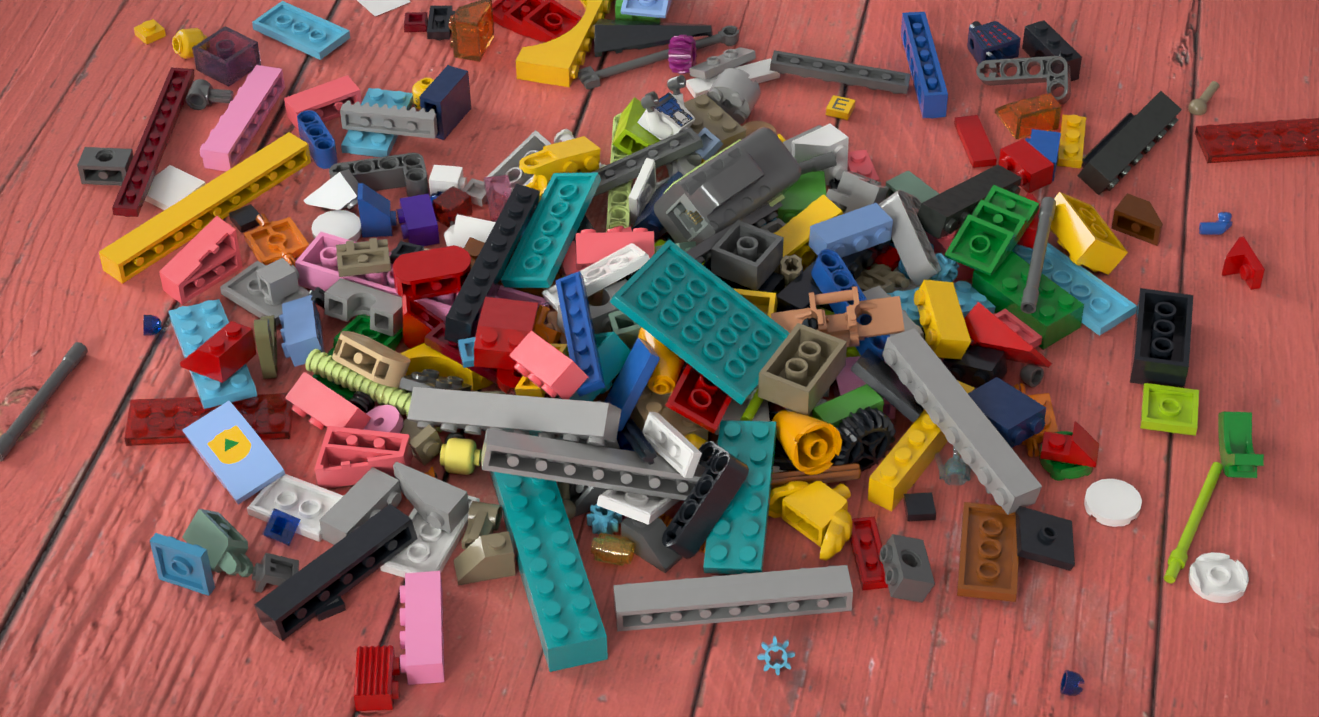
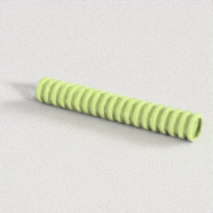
[305,349,443,432]

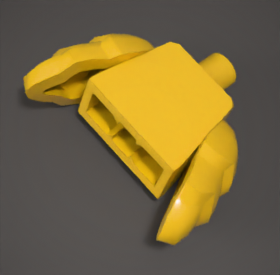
[768,481,853,561]

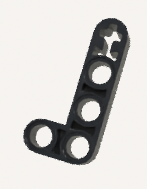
[662,441,749,559]

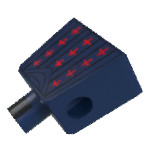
[967,21,1021,65]

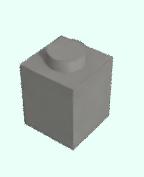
[256,258,300,303]

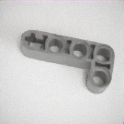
[878,190,941,285]

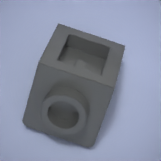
[252,553,299,593]

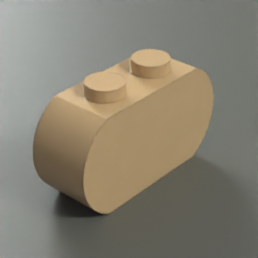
[332,331,411,388]

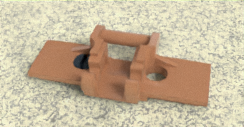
[771,286,905,348]

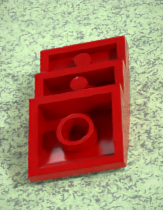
[484,0,582,42]

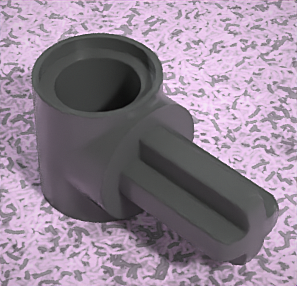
[186,79,234,110]

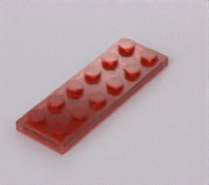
[1195,118,1319,163]
[124,393,294,446]

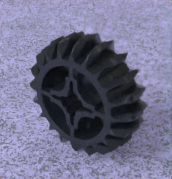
[831,406,896,472]

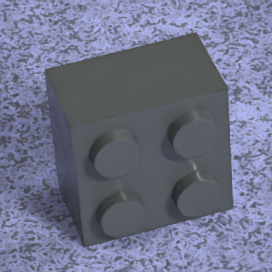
[711,220,784,291]

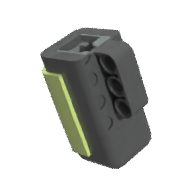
[654,127,801,245]

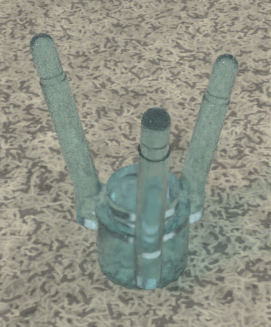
[935,446,971,486]

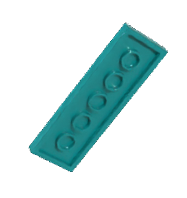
[501,172,601,288]
[703,420,777,574]

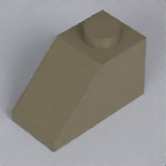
[453,531,516,585]

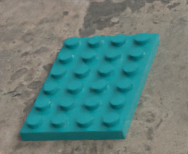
[610,240,790,405]

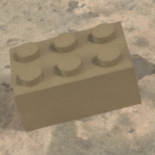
[684,94,746,156]
[758,323,847,416]

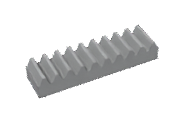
[340,100,438,139]

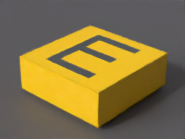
[826,95,855,120]

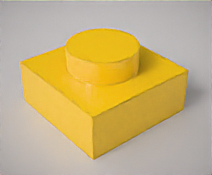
[134,19,166,45]

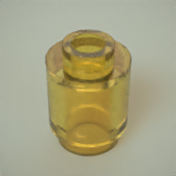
[591,532,635,566]

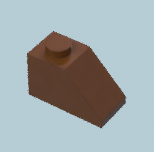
[1111,193,1163,246]

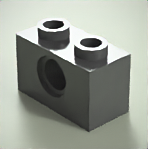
[77,147,134,186]
[880,534,935,603]

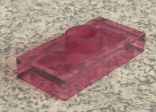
[483,175,512,222]

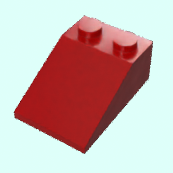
[474,297,538,371]
[964,302,1052,368]
[665,363,732,433]

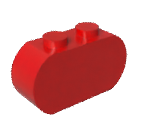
[393,245,472,300]

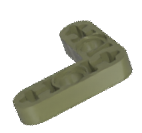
[254,315,277,379]

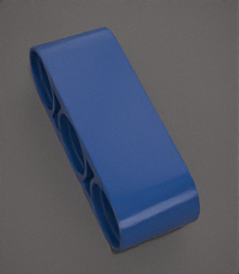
[297,110,338,169]

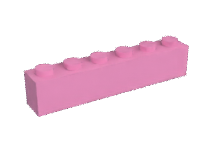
[200,65,285,172]

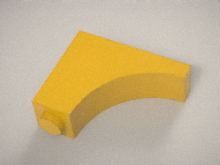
[400,343,493,391]

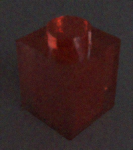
[433,186,473,227]

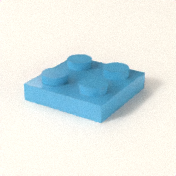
[150,533,215,596]

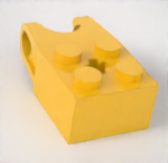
[519,136,601,201]

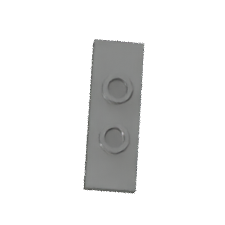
[689,47,756,80]

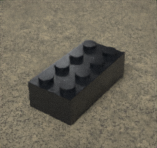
[1130,288,1193,388]

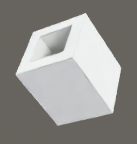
[429,165,467,201]

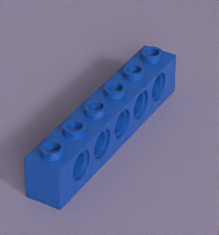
[901,12,948,119]

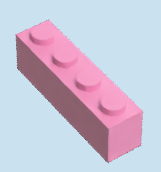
[400,571,444,685]

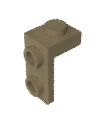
[400,418,443,466]

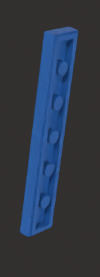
[556,271,605,397]

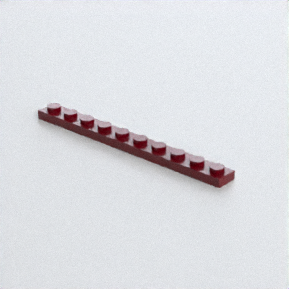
[112,67,195,217]

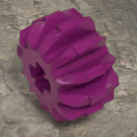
[668,35,697,74]

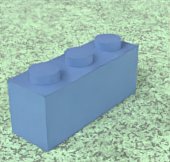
[809,203,893,258]
[279,295,324,367]

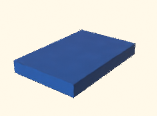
[604,338,660,431]

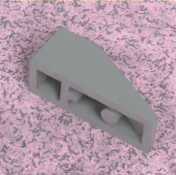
[393,462,469,533]

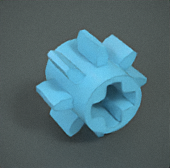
[930,253,959,282]
[587,504,622,536]
[757,636,795,675]

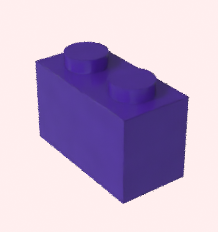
[396,194,440,246]

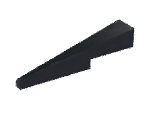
[594,19,713,57]

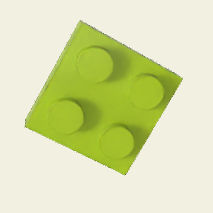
[1140,383,1199,436]

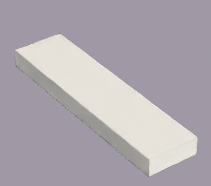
[686,58,780,98]

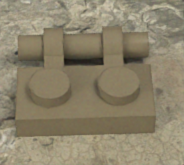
[336,238,391,277]
[855,263,910,293]

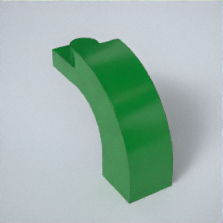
[1218,411,1264,478]

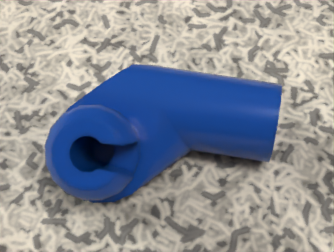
[1199,212,1233,235]

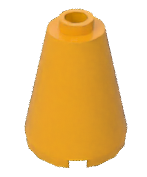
[638,327,685,394]
[772,409,842,475]

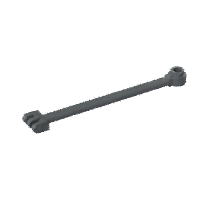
[578,26,739,90]

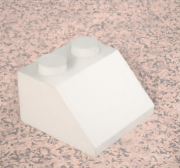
[792,124,849,185]

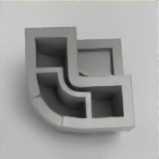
[826,171,889,213]

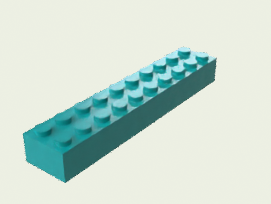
[489,435,608,672]

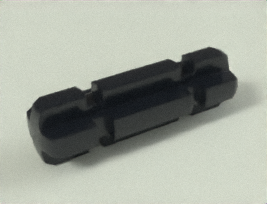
[309,287,325,310]

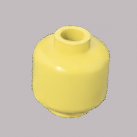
[440,438,482,475]

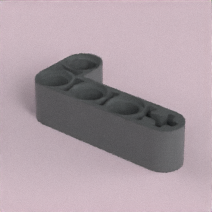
[976,56,1071,105]
[329,153,429,197]

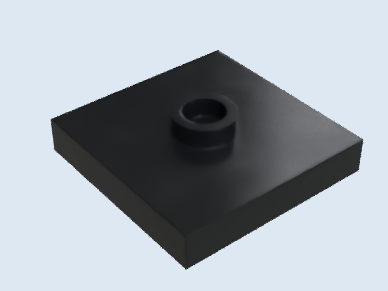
[1015,506,1075,571]

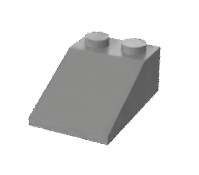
[484,130,551,202]

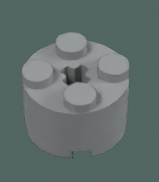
[707,68,761,124]

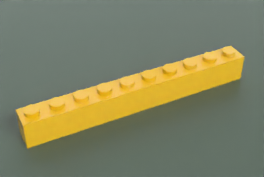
[99,132,311,284]

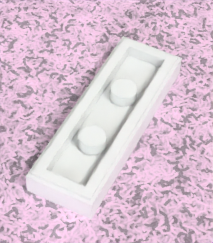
[642,412,702,478]

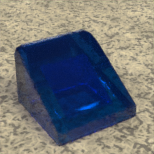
[261,508,301,546]

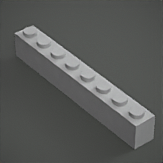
[882,328,1042,515]
[407,387,621,446]
[481,429,706,501]
[614,565,853,632]

